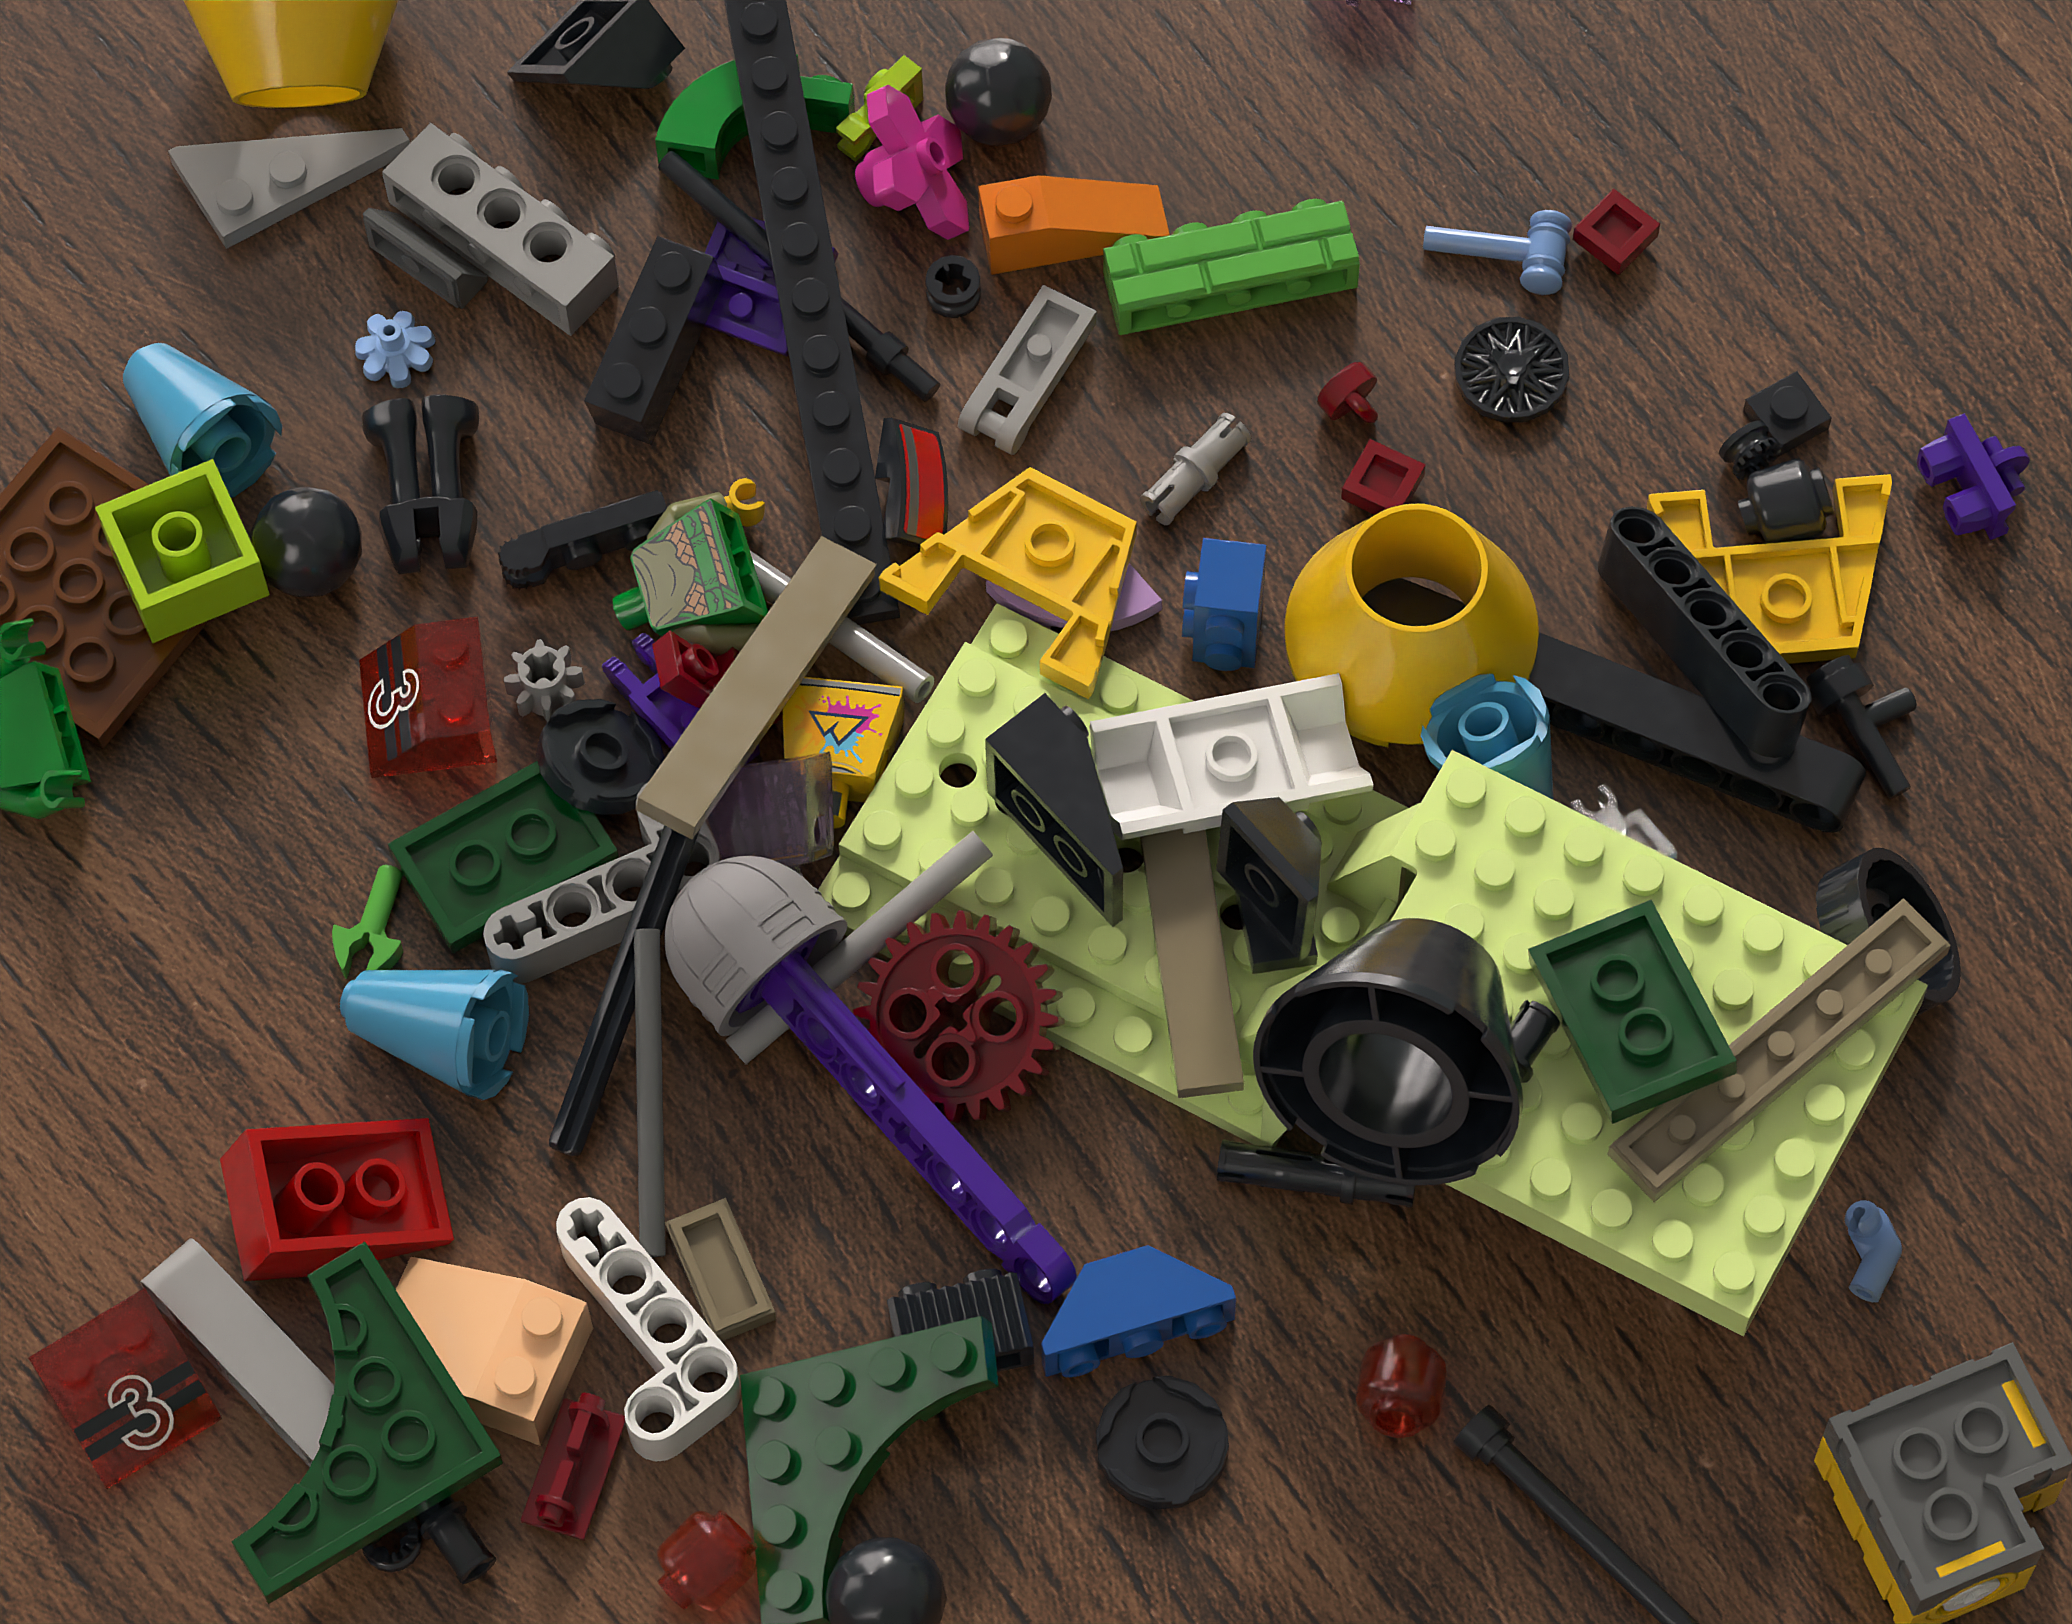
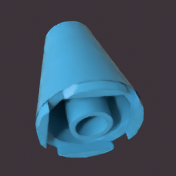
[123,343,282,498]
[1421,674,1553,799]
[340,970,529,1100]

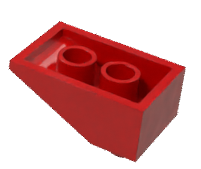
[220,1118,454,1281]

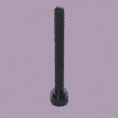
[1454,1405,1700,1624]

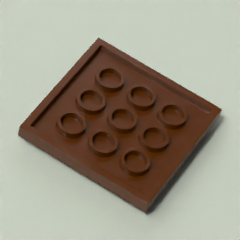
[0,427,209,749]

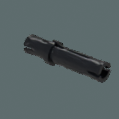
[1217,1139,1416,1208]

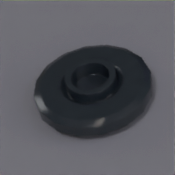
[1454,317,1570,423]

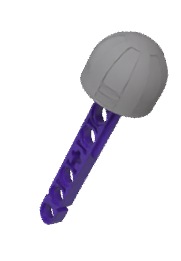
[665,856,1077,1304]

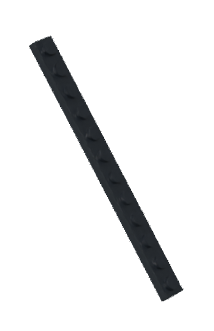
[724,0,900,625]

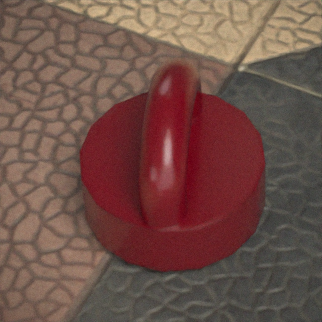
[1317,362,1378,424]

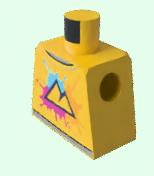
[783,677,905,829]

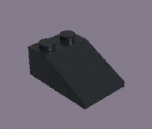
[985,693,1123,927]

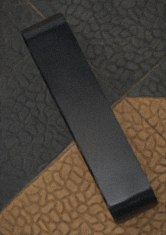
[1598,506,1811,758]

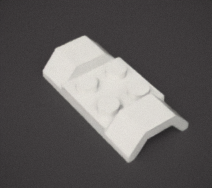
[1089,673,1374,840]

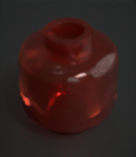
[1356,1334,1447,1438]
[657,1510,758,1611]

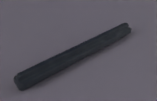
[549,825,700,1157]

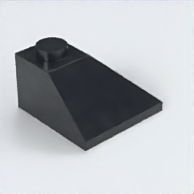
[507,0,685,89]
[1216,797,1322,961]

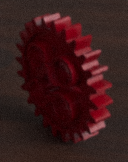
[853,910,1065,1123]

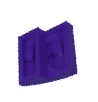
[704,217,839,357]

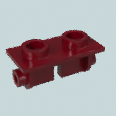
[521,1393,626,1541]

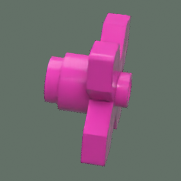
[855,85,969,240]

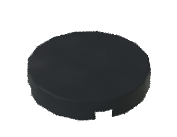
[536,699,665,815]
[1096,1376,1229,1510]

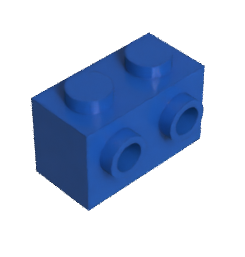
[1182,538,1266,671]

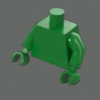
[0,618,91,819]

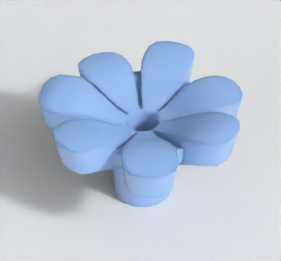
[355,311,435,388]

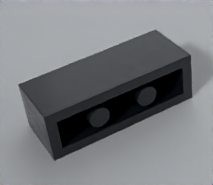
[584,236,724,445]

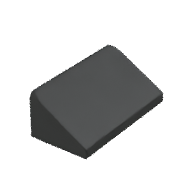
[363,208,488,309]

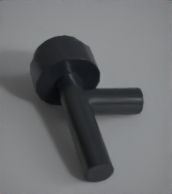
[1805,655,1917,799]

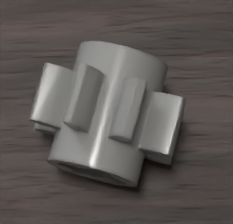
[504,639,585,723]

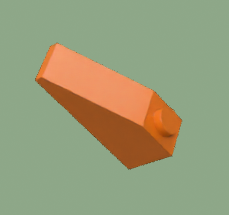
[978,175,1170,275]

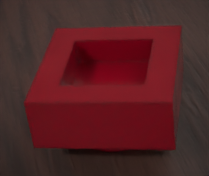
[1572,188,1660,275]
[1341,439,1426,515]

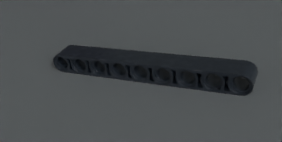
[1362,578,1866,833]

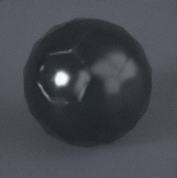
[945,37,1052,146]
[251,487,362,597]
[825,1537,947,1624]

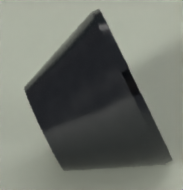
[1253,918,1523,1185]

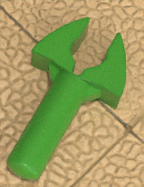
[332,865,404,979]

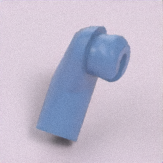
[1844,1200,1902,1302]

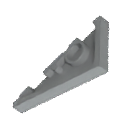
[168,128,410,249]

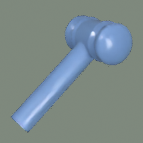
[1423,210,1572,295]

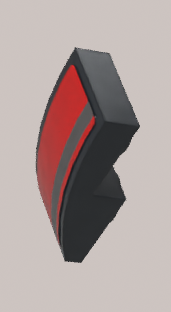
[875,417,948,550]

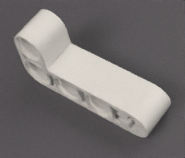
[556,1197,741,1461]

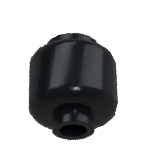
[1738,458,1835,544]

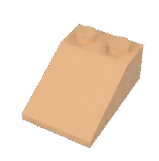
[396,1257,593,1446]

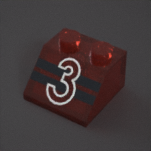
[359,616,497,778]
[28,1288,222,1489]

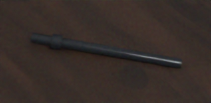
[658,150,941,402]

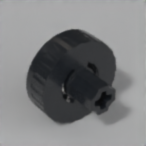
[1816,848,1961,1017]

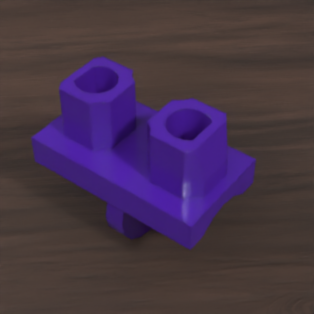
[1916,413,2030,540]

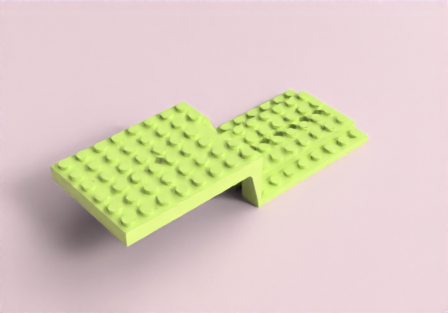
[818,603,1928,1337]

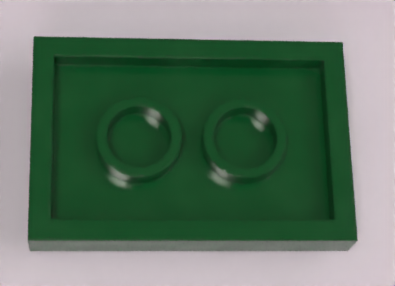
[388,761,619,953]
[1528,900,1737,1124]

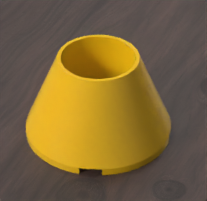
[183,0,398,108]
[1285,504,1539,747]

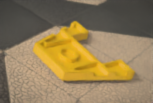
[879,467,1137,700]
[1647,474,1892,664]

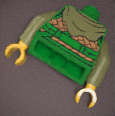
[613,478,768,656]

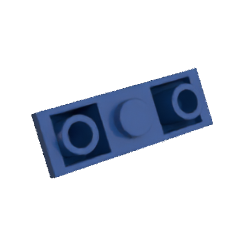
[1041,1245,1236,1377]

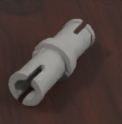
[1140,413,1251,525]

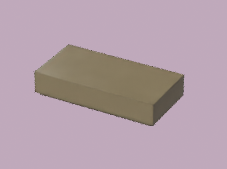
[665,1198,776,1342]

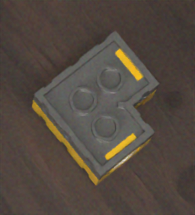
[1814,1342,2072,1624]

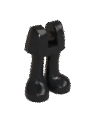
[362,394,479,575]

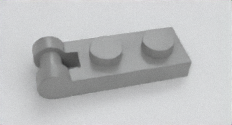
[958,285,1097,455]

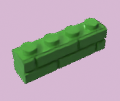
[1103,199,1360,335]

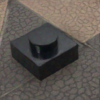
[1743,371,1832,458]

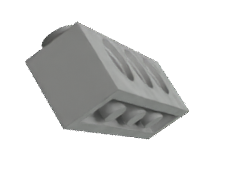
[382,123,619,336]

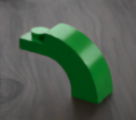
[655,54,855,180]

